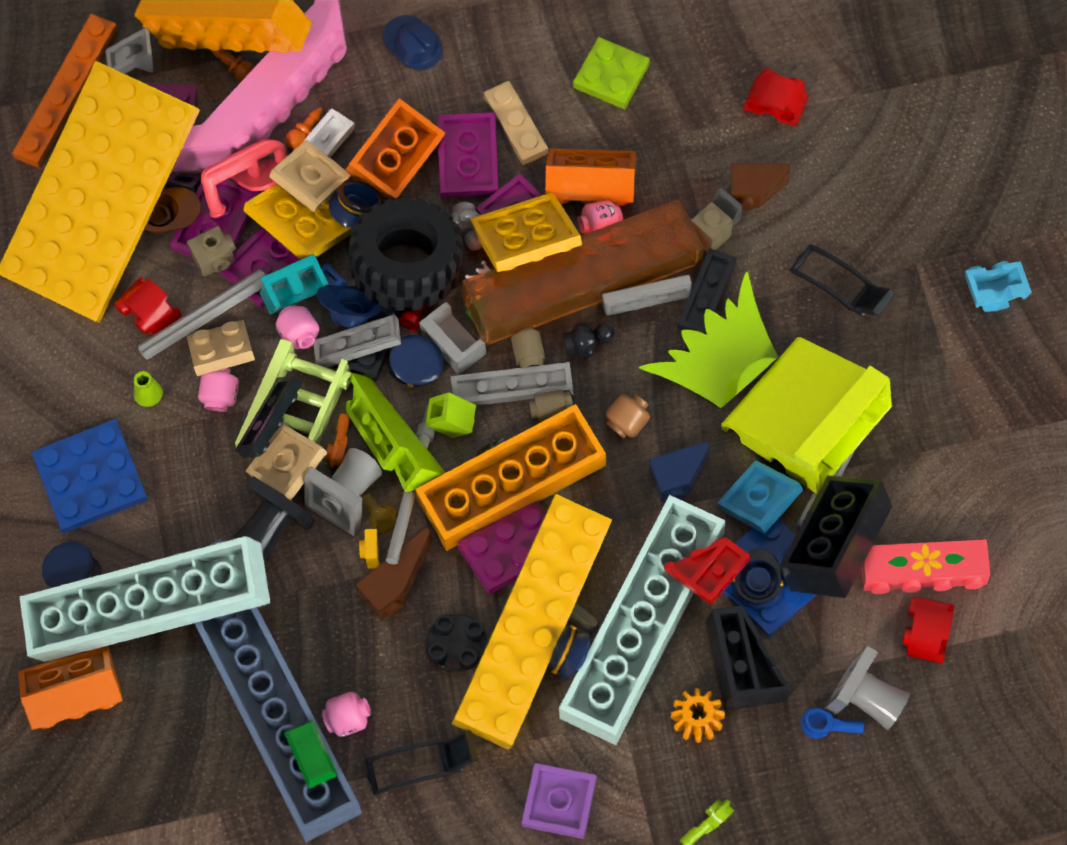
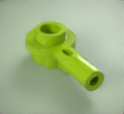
[679,798,734,845]

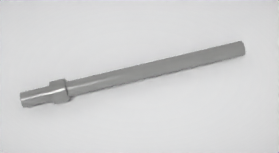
[386,405,435,565]

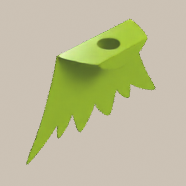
[639,272,779,408]

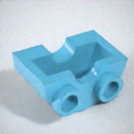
[965,261,1032,312]

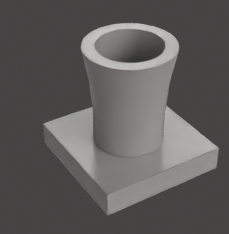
[304,448,382,536]
[824,646,911,731]

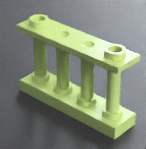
[235,339,351,458]

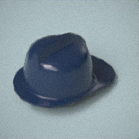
[382,15,443,70]
[317,285,383,328]

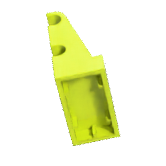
[721,337,892,494]

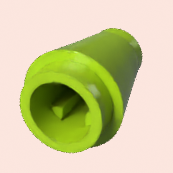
[133,371,163,407]

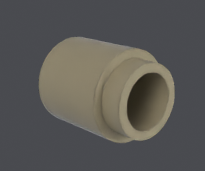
[511,327,546,369]
[529,390,573,423]

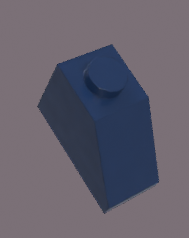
[649,441,709,503]

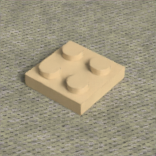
[269,140,351,212]
[187,320,255,376]
[246,423,327,500]

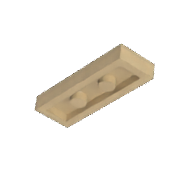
[483,81,548,165]

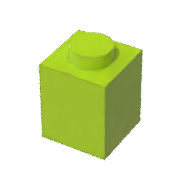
[425,392,476,438]

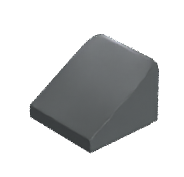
[712,188,742,227]

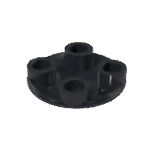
[426,614,487,672]

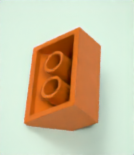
[346,98,446,201]
[546,148,636,206]
[18,646,123,730]

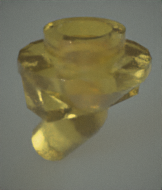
[362,492,398,533]

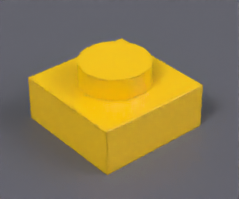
[359,529,380,569]

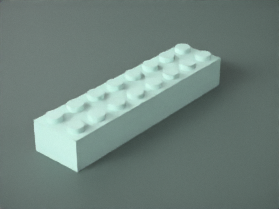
[559,495,725,745]
[20,536,270,662]

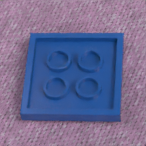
[31,419,148,534]
[723,518,817,638]

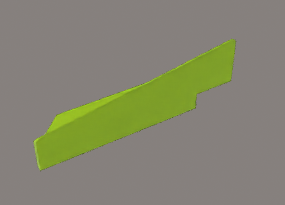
[346,373,446,492]

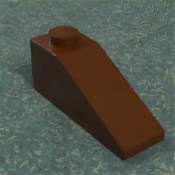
[355,527,432,621]

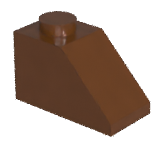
[730,163,790,210]

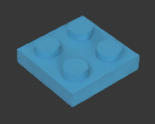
[717,460,803,534]

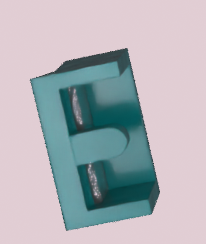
[259,254,328,315]

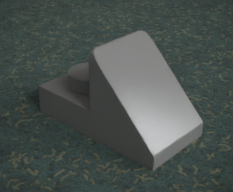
[106,28,153,74]

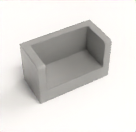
[419,302,486,375]

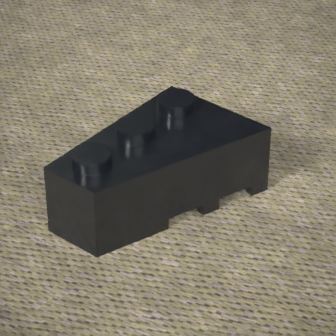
[705,605,793,710]

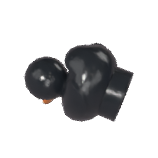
[564,322,615,358]

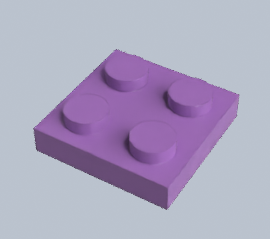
[521,763,597,839]

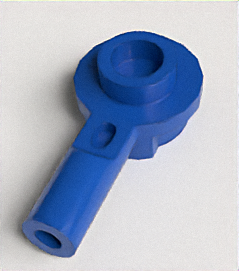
[800,708,864,739]

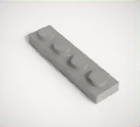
[451,362,573,406]

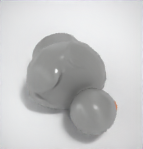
[450,202,482,250]

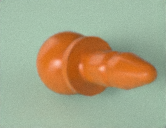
[211,49,255,82]
[285,108,323,152]

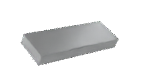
[602,275,692,316]
[313,314,401,368]

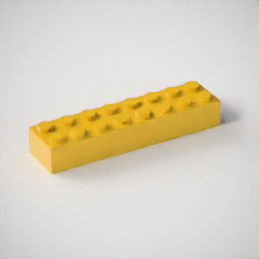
[452,494,612,750]

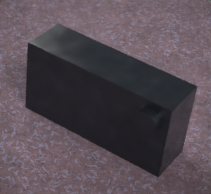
[779,475,892,598]

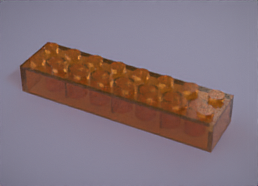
[462,199,704,346]

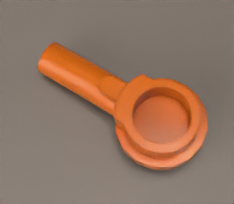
[325,413,350,469]

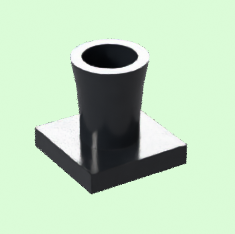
[233,476,316,561]

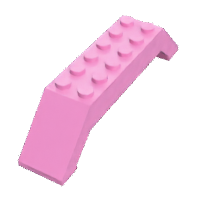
[170,0,347,175]

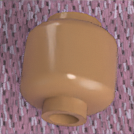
[606,393,650,439]

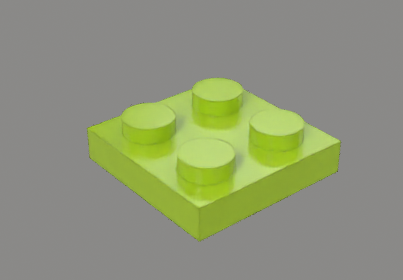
[573,37,650,109]

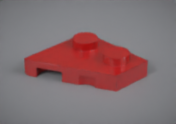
[664,537,750,606]

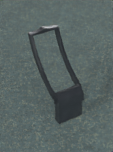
[790,244,894,317]
[365,730,478,795]

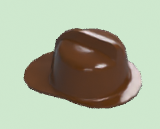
[144,187,201,235]

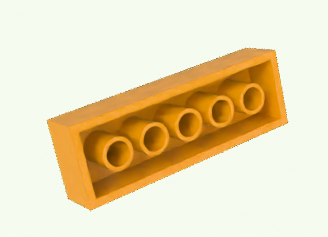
[134,0,312,53]
[415,404,606,551]

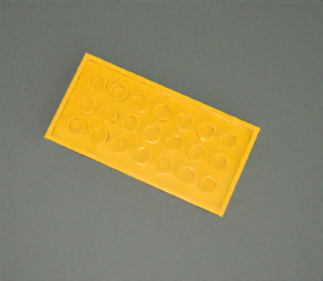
[0,61,200,323]

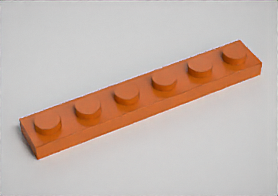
[12,14,118,168]

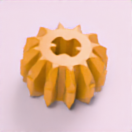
[671,688,725,743]

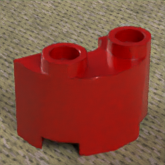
[742,69,808,127]
[114,276,182,336]
[902,597,955,664]

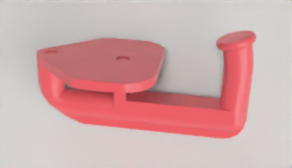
[201,139,288,218]

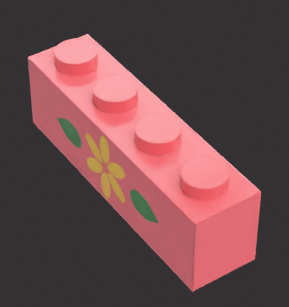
[861,539,990,594]

